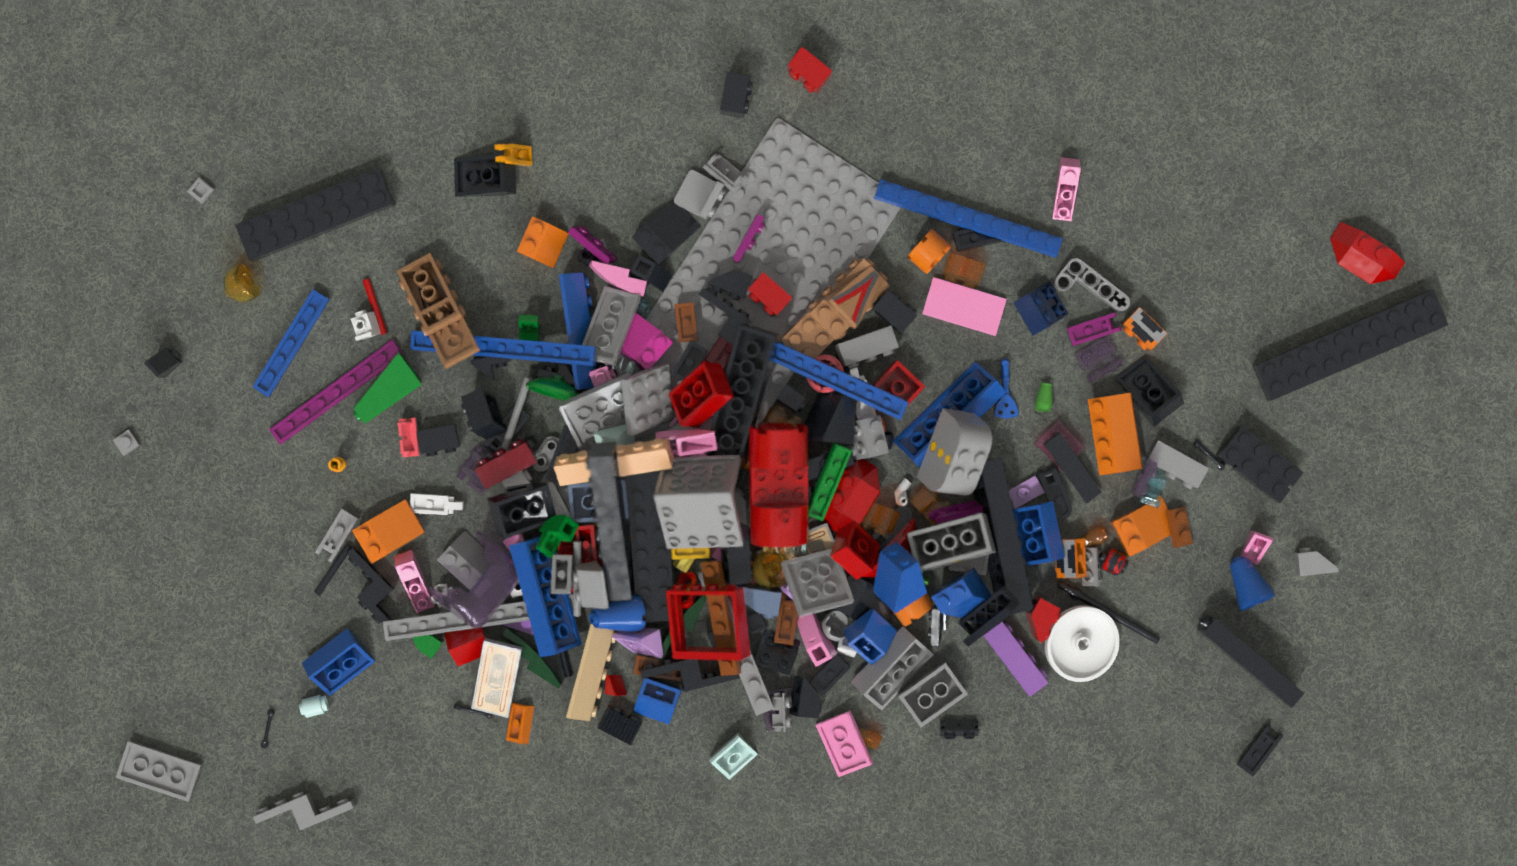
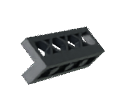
[958,586,1020,647]

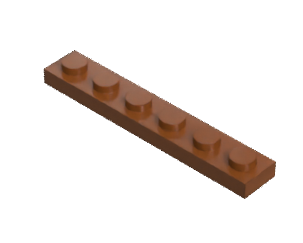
[701,560,741,676]

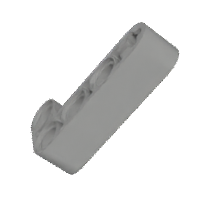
[1053,258,1130,311]

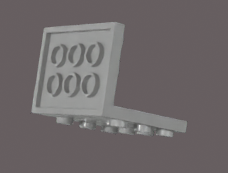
[654,455,744,549]

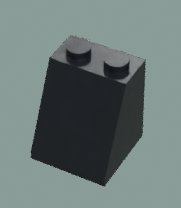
[804,392,857,444]

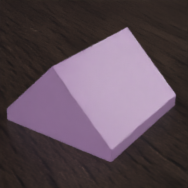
[612,627,663,658]

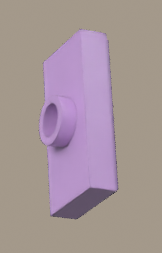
[1009,476,1044,509]

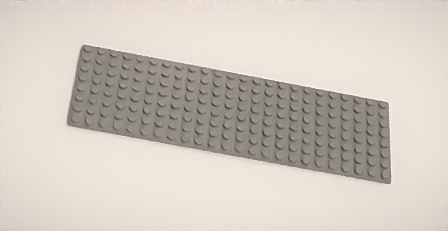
[540,118,901,566]

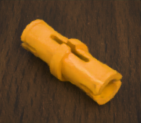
[328,457,347,472]

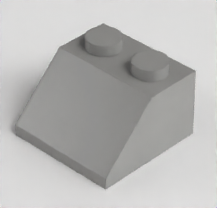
[572,561,609,609]

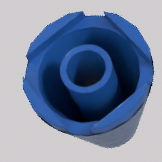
[1229,555,1276,611]
[589,593,646,632]

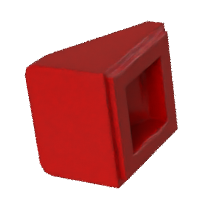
[605,675,627,696]

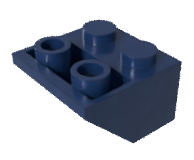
[1013,281,1068,336]

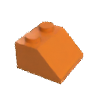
[517,216,569,268]

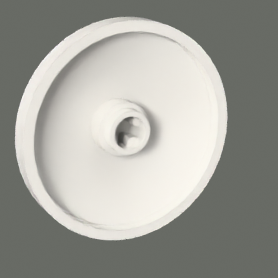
[1045,605,1119,682]

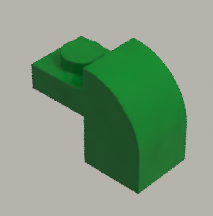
[518,314,540,341]
[535,515,579,558]
[413,613,444,659]

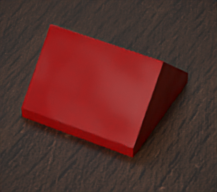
[444,627,488,666]

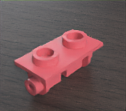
[397,418,420,457]

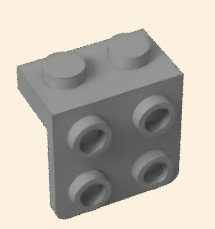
[674,170,726,220]
[847,415,889,460]

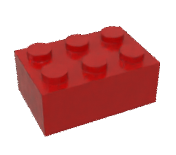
[668,362,733,428]

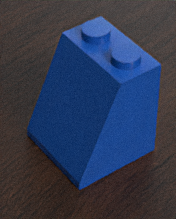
[873,542,927,614]
[931,567,991,618]

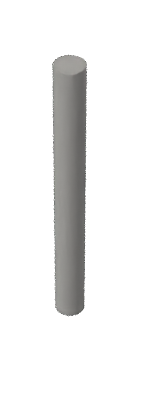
[501,377,532,449]
[573,540,581,617]

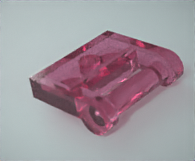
[1033,421,1085,472]

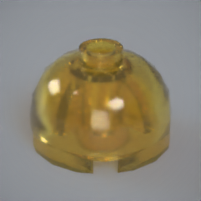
[223,264,261,303]
[752,549,787,589]

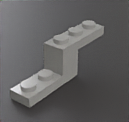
[253,791,356,830]

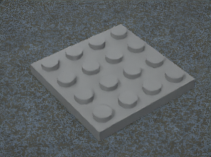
[558,373,657,451]

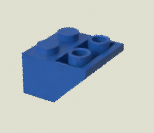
[844,608,897,665]
[633,677,682,724]

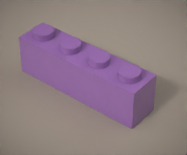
[983,621,1048,697]

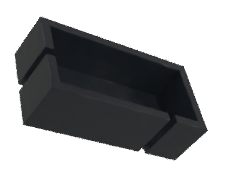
[1215,426,1304,503]

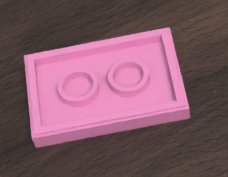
[815,710,873,777]

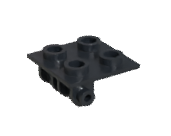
[754,629,801,676]

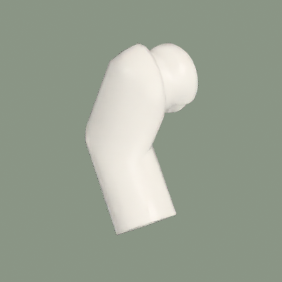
[894,478,912,506]

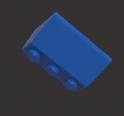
[302,628,375,696]

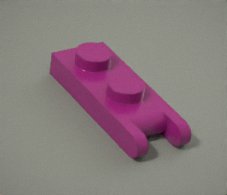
[733,214,766,263]
[568,226,616,264]
[1066,312,1122,346]
[928,500,983,524]

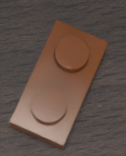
[674,302,698,343]
[1166,506,1193,548]

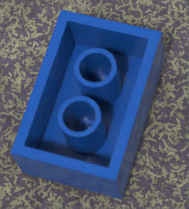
[1013,501,1065,566]

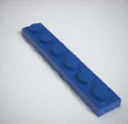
[252,289,330,397]

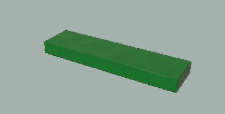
[808,443,853,521]

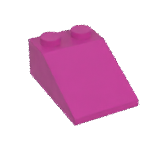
[621,313,673,371]

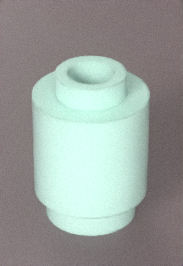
[299,695,329,718]

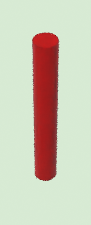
[362,278,387,335]

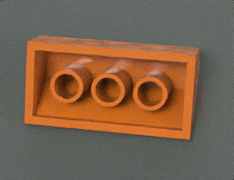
[1087,393,1143,475]

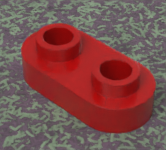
[677,571,698,609]

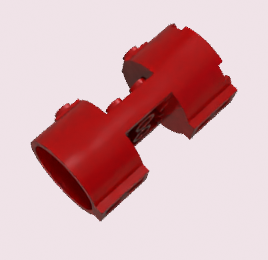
[749,422,809,547]

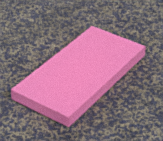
[922,277,1007,336]

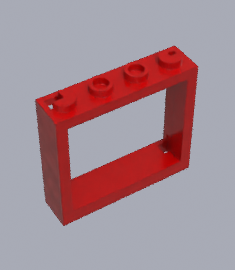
[666,584,750,660]

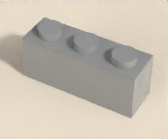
[834,326,899,369]
[1145,440,1209,490]

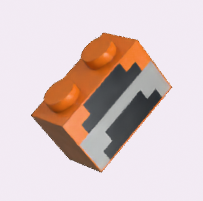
[1121,307,1167,351]
[1055,538,1087,578]

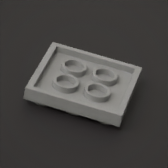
[621,363,674,436]
[781,549,854,617]

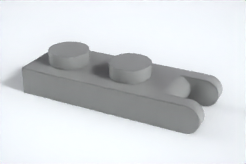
[315,509,359,563]

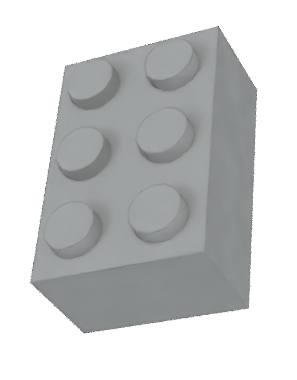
[897,661,968,728]

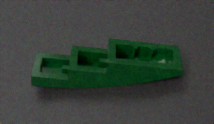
[655,595,707,661]
[502,627,562,689]

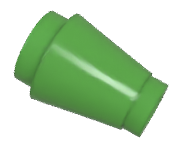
[1034,383,1053,412]

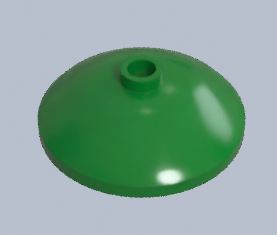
[525,375,579,401]

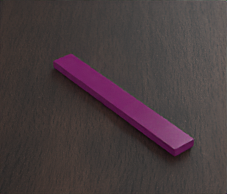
[269,339,404,445]

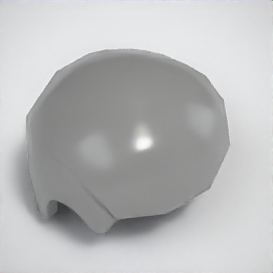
[821,610,849,641]

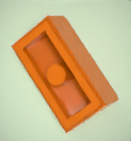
[506,702,534,744]

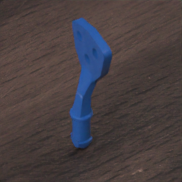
[994,358,1019,419]

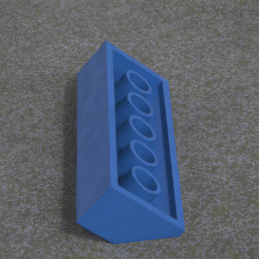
[559,272,601,390]
[893,361,1006,468]
[509,536,582,657]

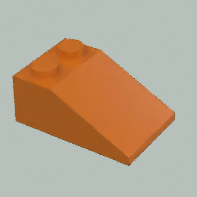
[1110,496,1171,557]
[352,499,425,564]

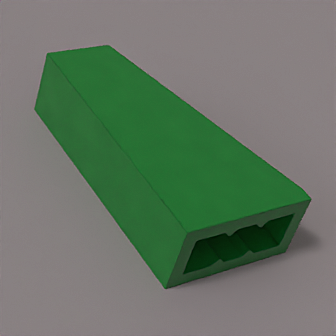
[353,351,422,424]

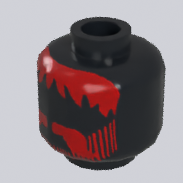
[1099,547,1129,576]

